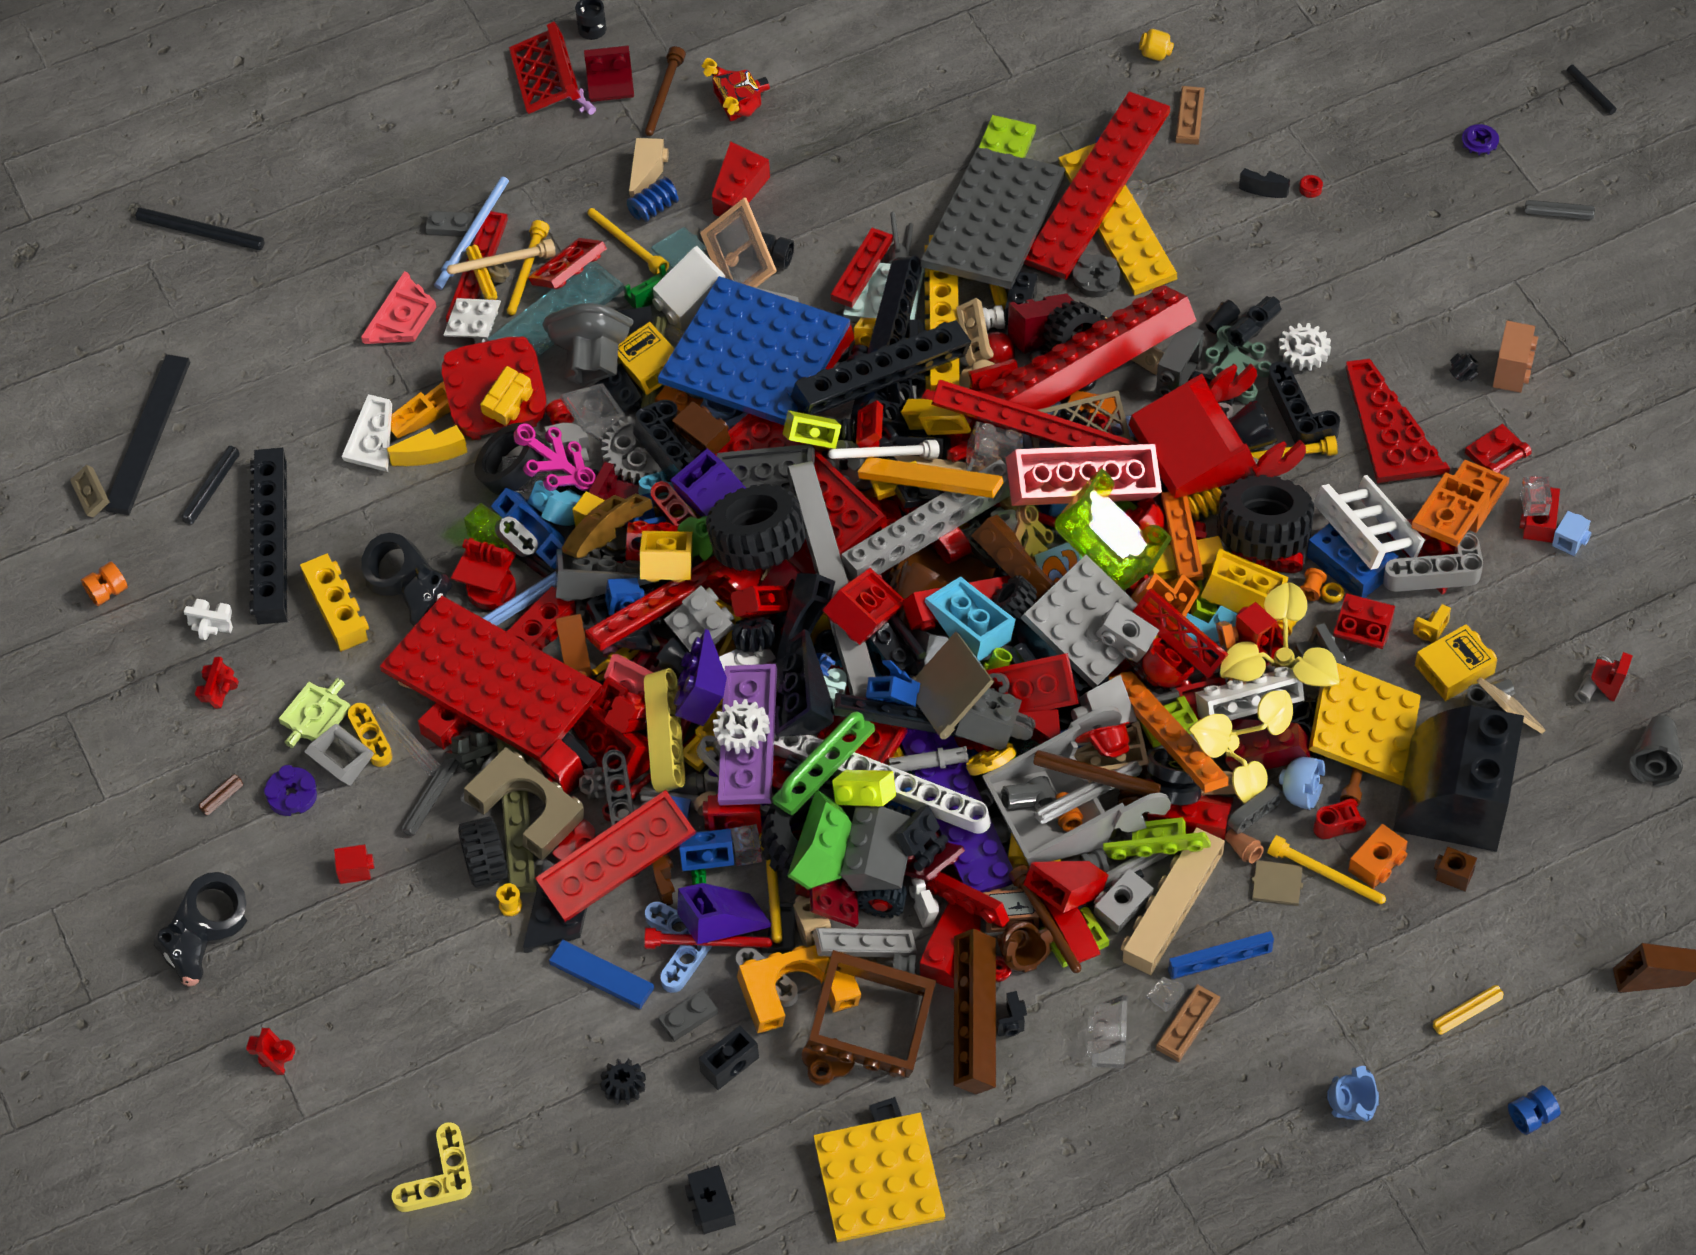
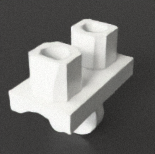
[184,599,233,640]

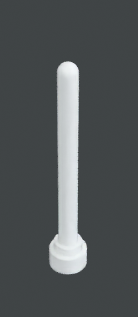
[828,440,939,460]

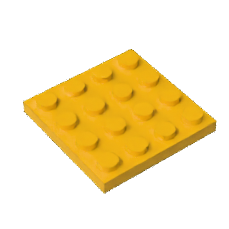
[1308,663,1421,786]
[813,1112,945,1242]

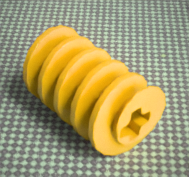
[1187,487,1222,521]

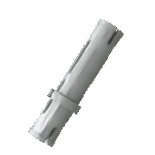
[889,746,969,772]

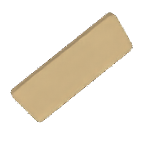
[1477,677,1546,734]

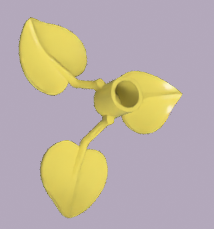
[1220,582,1340,687]
[1188,690,1293,804]

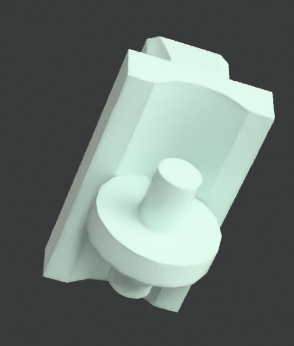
[824,668,847,709]

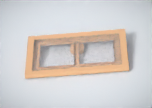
[700,198,777,287]

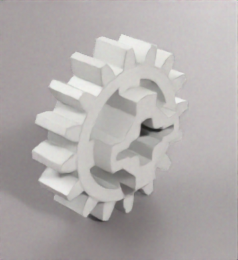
[1278,323,1331,371]
[713,699,770,754]

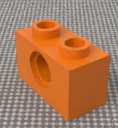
[1348,824,1408,889]

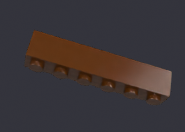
[953,928,996,1095]

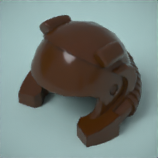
[997,922,1054,973]

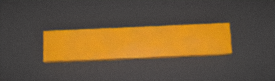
[857,457,1003,498]

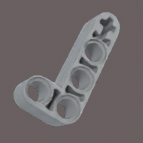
[1383,533,1483,592]

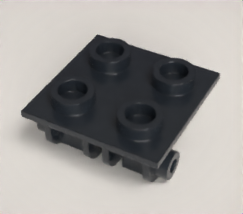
[584,363,642,427]

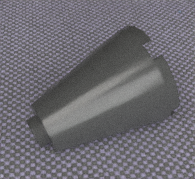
[1629,715,1683,786]

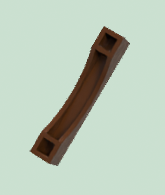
[971,515,1055,603]

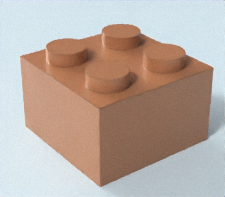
[1493,321,1538,393]

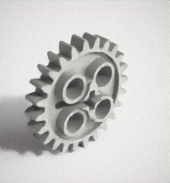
[601,416,678,484]

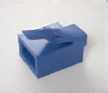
[866,660,920,707]

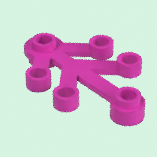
[514,424,596,491]

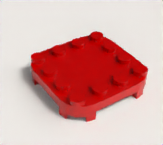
[442,336,547,440]

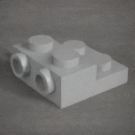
[664,585,734,651]

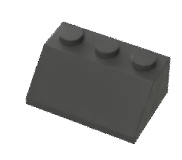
[841,806,911,891]

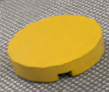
[966,743,1016,776]

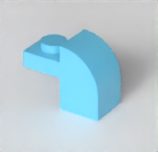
[527,480,582,526]

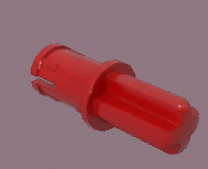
[947,436,984,463]

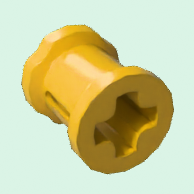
[496,883,522,917]

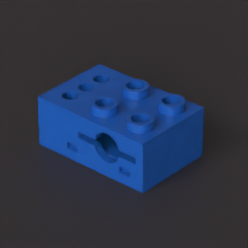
[1307,523,1398,598]

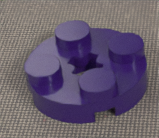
[264,765,317,816]

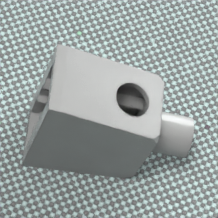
[1071,675,1137,729]

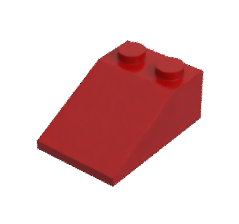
[823,568,904,645]

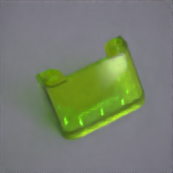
[1055,468,1172,590]

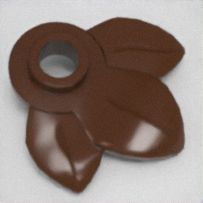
[802,1038,855,1086]

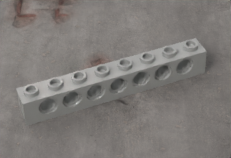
[841,459,1010,582]

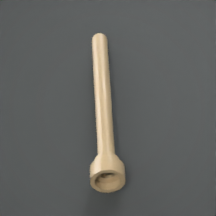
[446,239,555,274]

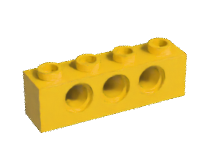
[300,553,369,652]

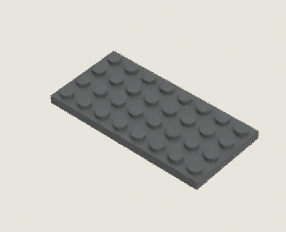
[921,147,1065,289]

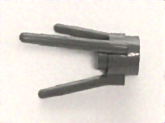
[884,212,913,264]

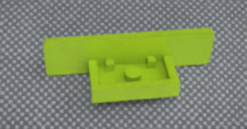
[1103,817,1211,860]

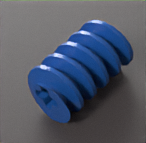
[627,176,679,222]

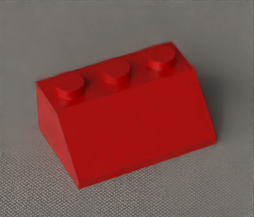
[1147,795,1234,841]

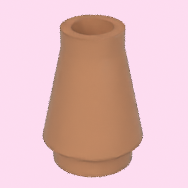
[1225,829,1264,864]

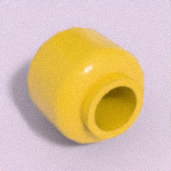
[1139,29,1174,61]

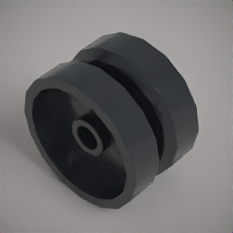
[1145,748,1202,805]

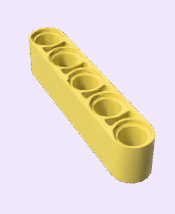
[644,668,685,793]

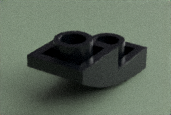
[1239,168,1290,198]

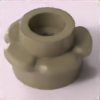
[487,263,510,283]

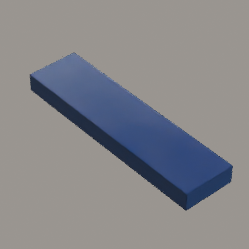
[1168,931,1274,979]
[549,940,654,1009]

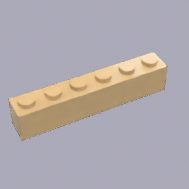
[1121,828,1225,975]

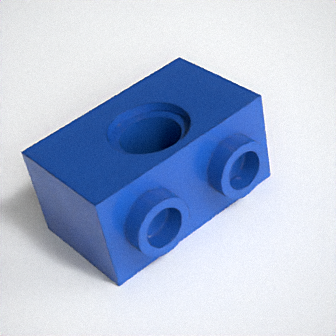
[679,829,734,871]

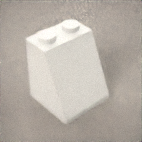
[652,246,725,332]

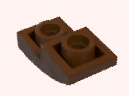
[653,854,675,906]

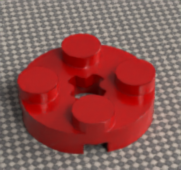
[466,569,517,610]

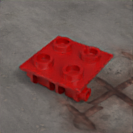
[451,538,516,593]

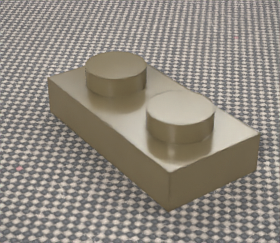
[70,465,110,518]

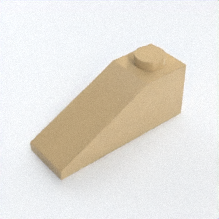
[629,138,669,198]

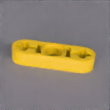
[348,703,392,767]

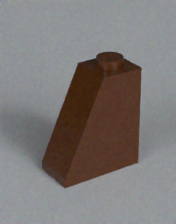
[1613,943,1696,993]

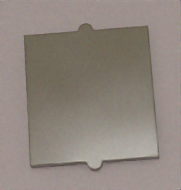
[1252,860,1303,906]

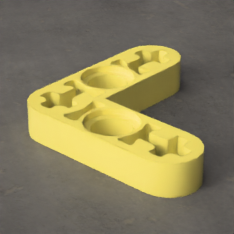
[392,1122,472,1212]

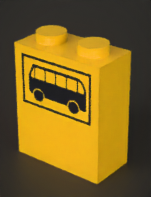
[617,322,675,395]
[1415,624,1497,702]

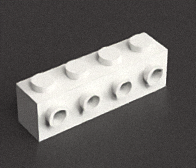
[1195,667,1304,720]

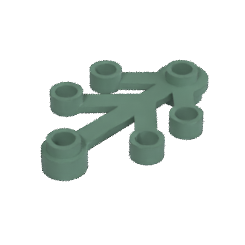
[1205,326,1272,404]

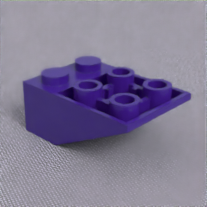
[671,448,746,517]
[674,629,727,726]
[677,883,771,945]

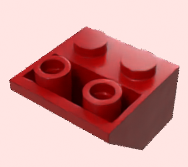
[1333,593,1395,649]

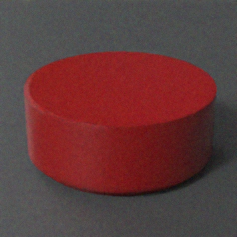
[1299,175,1323,198]

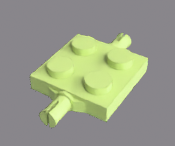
[279,678,350,748]

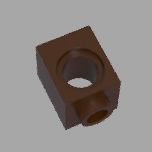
[1434,846,1477,892]

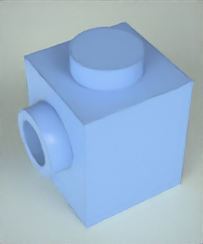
[1552,511,1592,556]

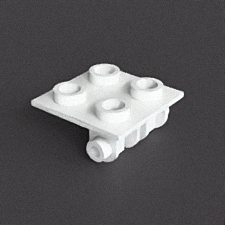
[444,298,501,344]

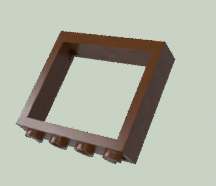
[805,950,936,1078]

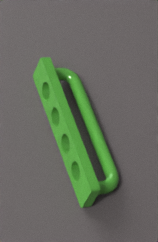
[772,711,875,815]

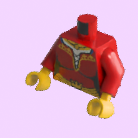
[701,58,770,122]

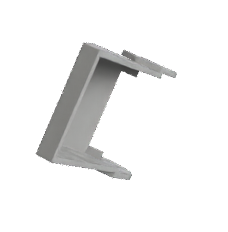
[982,706,1171,866]

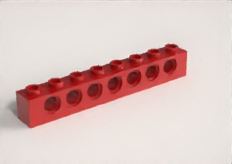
[418,586,576,750]

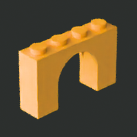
[737,945,861,1034]

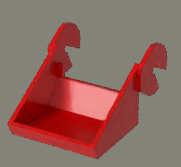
[1128,363,1306,499]

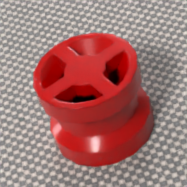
[545,399,575,425]

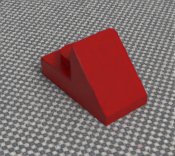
[1591,652,1633,701]

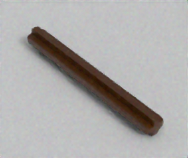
[1033,750,1161,796]

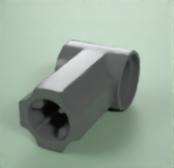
[1463,678,1516,708]
[1001,776,1057,810]

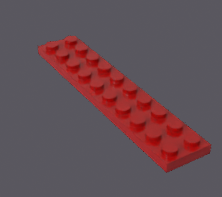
[1024,91,1170,280]

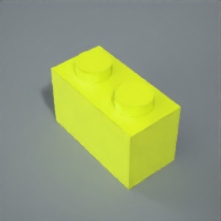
[783,410,841,449]
[832,770,896,806]

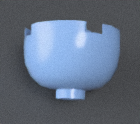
[1279,757,1325,810]

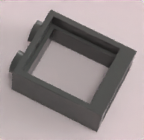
[1156,326,1204,396]

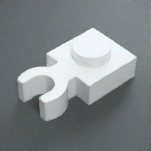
[909,878,939,928]

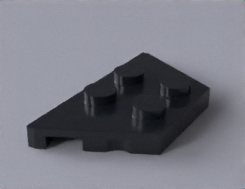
[586,594,660,653]
[523,860,587,953]

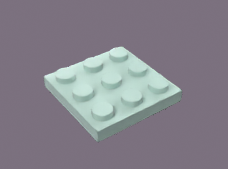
[843,263,925,322]

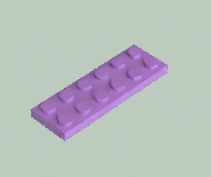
[718,664,777,805]

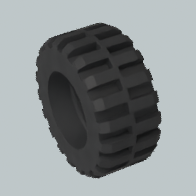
[1217,475,1314,561]
[706,484,806,571]
[760,785,856,884]

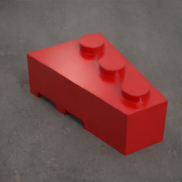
[712,141,770,217]

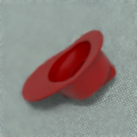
[1075,722,1130,758]

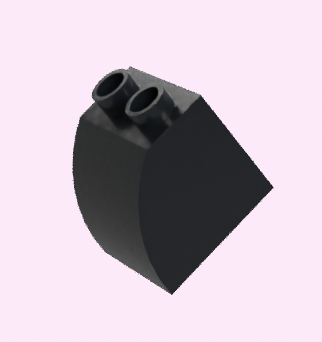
[1393,705,1524,852]

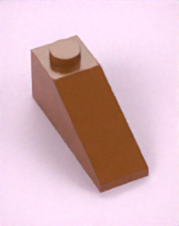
[556,614,592,679]

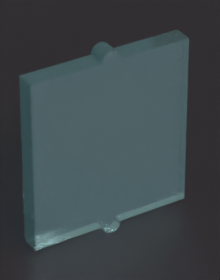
[651,227,707,269]

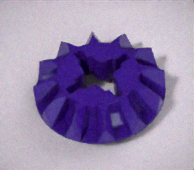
[1462,124,1499,156]

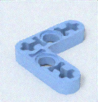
[645,902,712,993]

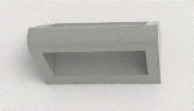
[304,724,374,786]

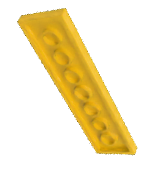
[1058,143,1178,296]

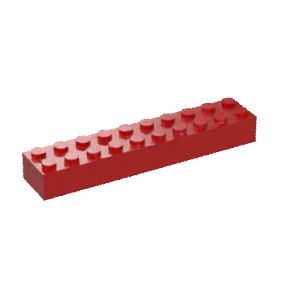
[971,285,1197,439]

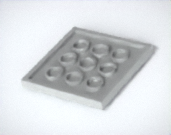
[1021,555,1138,689]

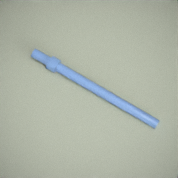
[434,177,509,290]

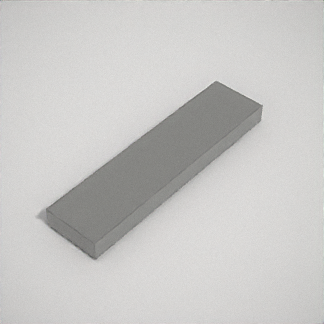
[813,928,917,957]

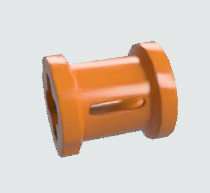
[1300,568,1327,601]

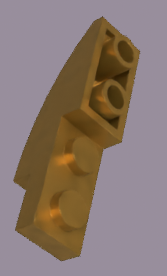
[562,493,653,558]

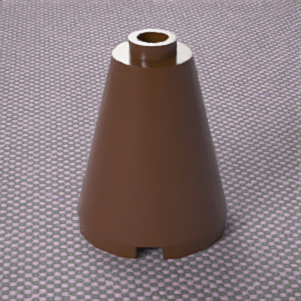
[887,561,947,634]

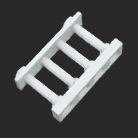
[1314,475,1425,570]

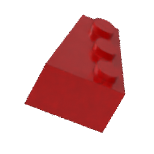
[1235,602,1290,666]

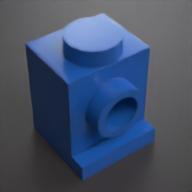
[605,578,644,615]

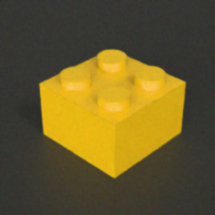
[640,531,692,582]

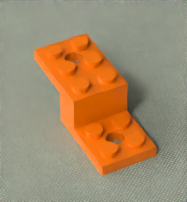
[1411,460,1509,547]

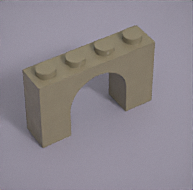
[464,747,584,861]

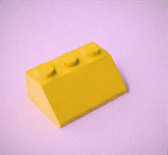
[1200,548,1289,613]

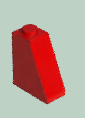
[1023,861,1109,913]

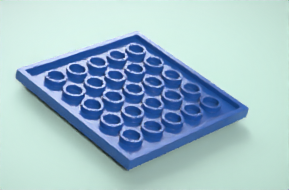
[658,276,850,425]

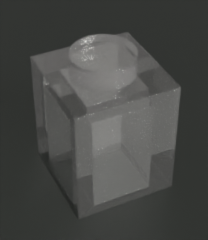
[1520,476,1552,516]

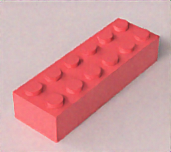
[1006,444,1162,506]

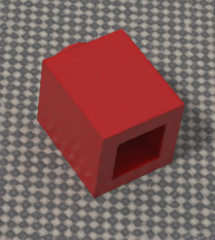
[334,844,375,884]

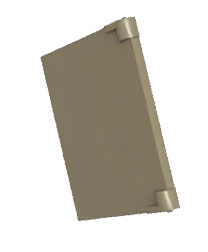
[911,631,994,739]

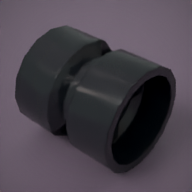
[575,0,607,40]
[753,232,794,269]

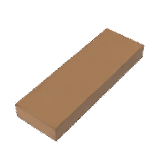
[1176,86,1205,145]
[1156,984,1220,1062]

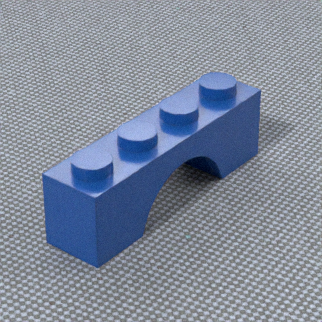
[491,488,566,569]

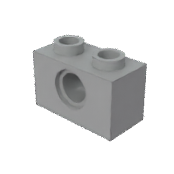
[1094,602,1159,663]
[1094,868,1154,934]

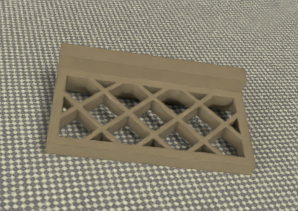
[1030,390,1134,449]

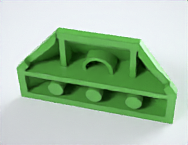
[787,791,852,889]

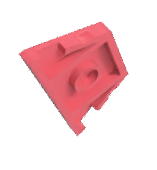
[361,271,436,344]

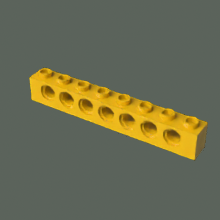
[924,235,960,392]

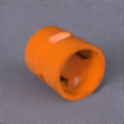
[81,561,128,606]

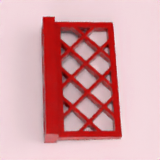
[509,21,581,114]

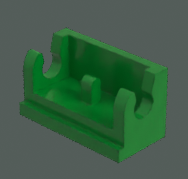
[624,264,670,308]

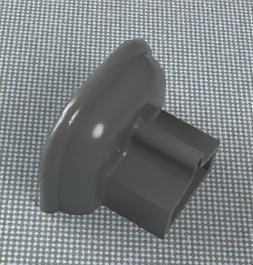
[542,303,633,386]

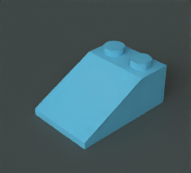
[925,577,1015,661]

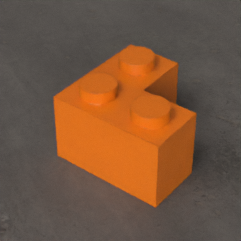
[1131,573,1201,625]

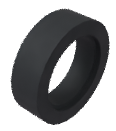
[474,423,545,495]

